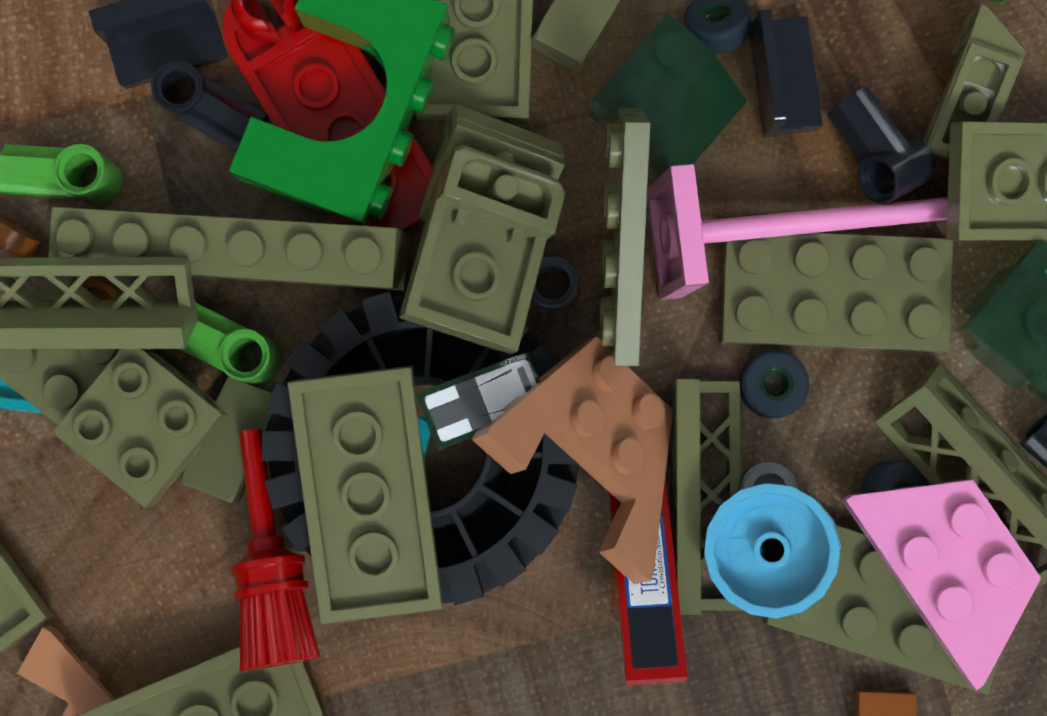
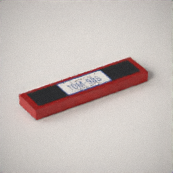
[608,475,687,686]

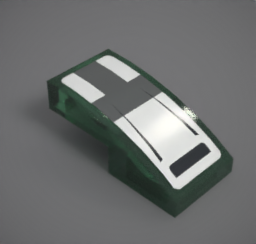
[416,352,539,451]

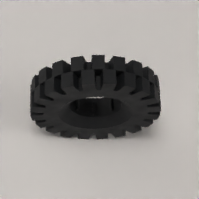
[262,292,579,606]

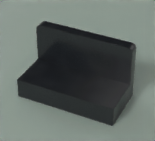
[88,0,228,89]
[750,9,823,138]

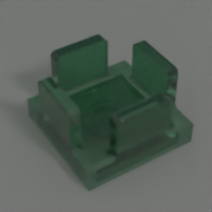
[960,239,1047,402]

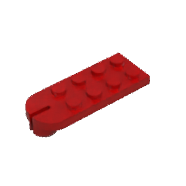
[222,0,432,232]

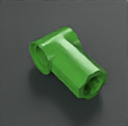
[0,144,123,206]
[179,302,283,385]

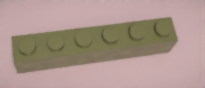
[48,207,410,291]

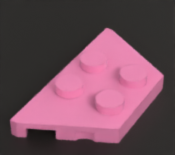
[841,480,1041,691]

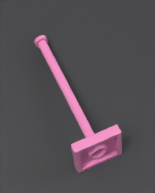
[647,164,948,300]

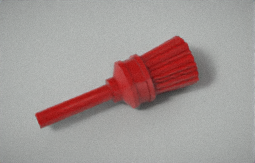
[231,429,321,672]

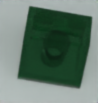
[590,13,747,176]

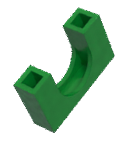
[229,0,455,226]

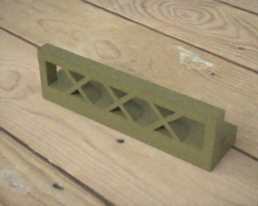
[0,257,198,349]
[875,363,1047,588]
[670,379,742,615]

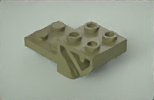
[399,104,565,355]
[0,279,228,508]

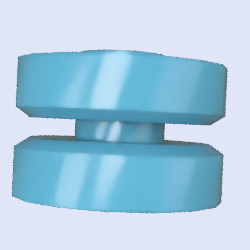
[704,483,841,619]

